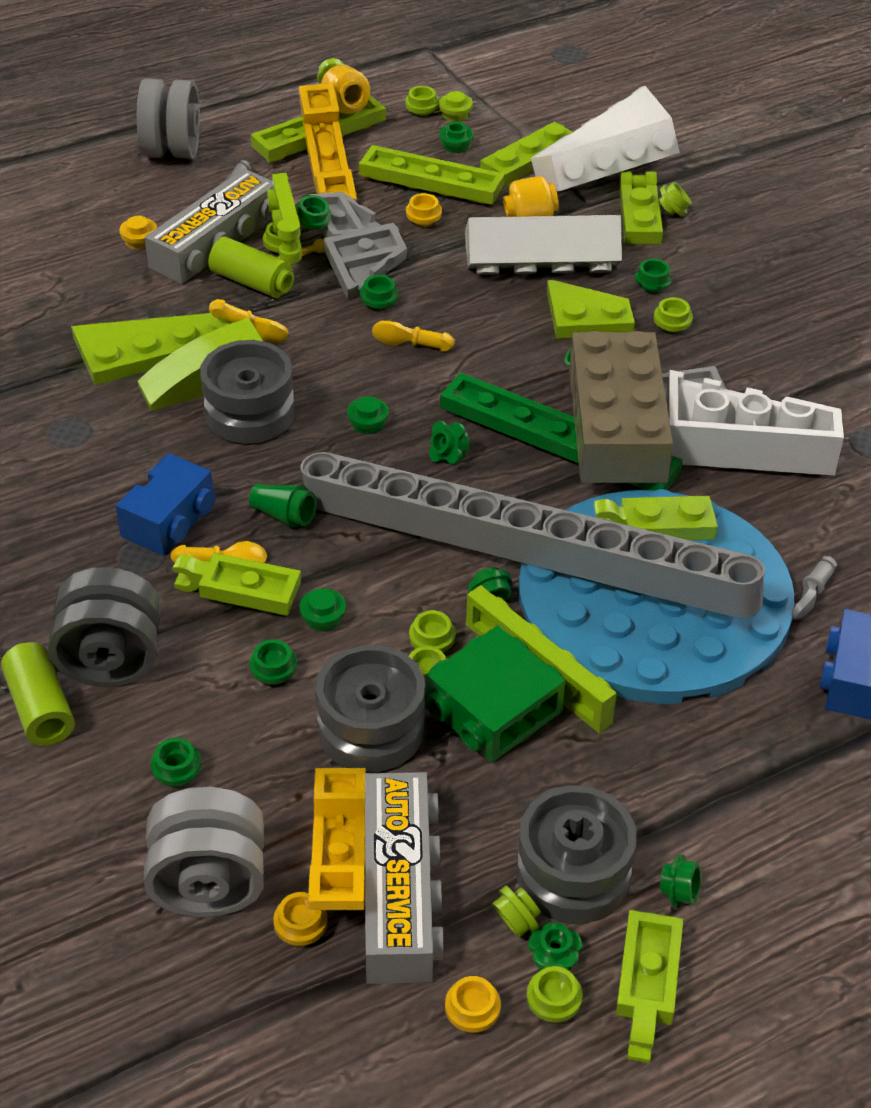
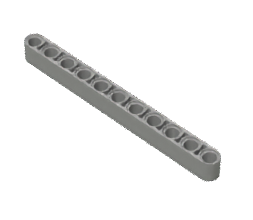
[301,452,765,618]

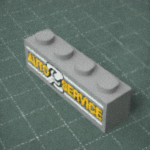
[144,168,273,284]
[365,772,443,984]

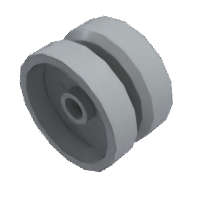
[137,78,200,159]
[144,787,264,917]

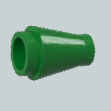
[249,483,317,528]

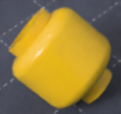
[321,65,371,114]
[503,176,559,217]

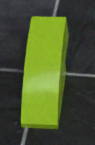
[138,317,263,411]

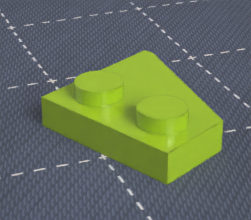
[547,280,635,339]

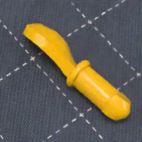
[209,299,288,344]
[372,321,455,351]
[170,541,267,563]

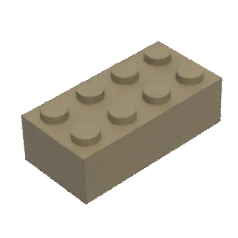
[569,331,673,483]

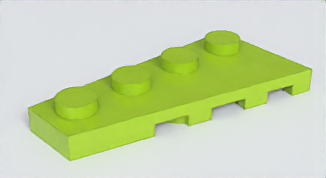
[71,313,232,385]

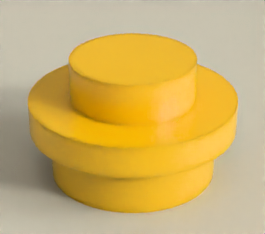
[406,193,442,226]
[119,216,157,249]
[273,892,328,946]
[445,976,501,1033]

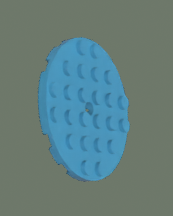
[518,489,794,704]

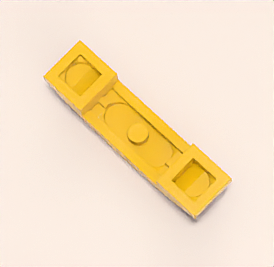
[299,83,357,203]
[308,768,366,910]

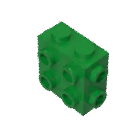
[425,625,566,763]

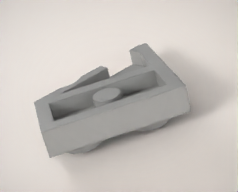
[309,192,399,238]
[323,223,407,300]

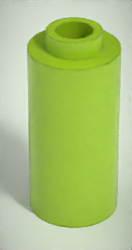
[208,236,294,298]
[1,642,75,746]

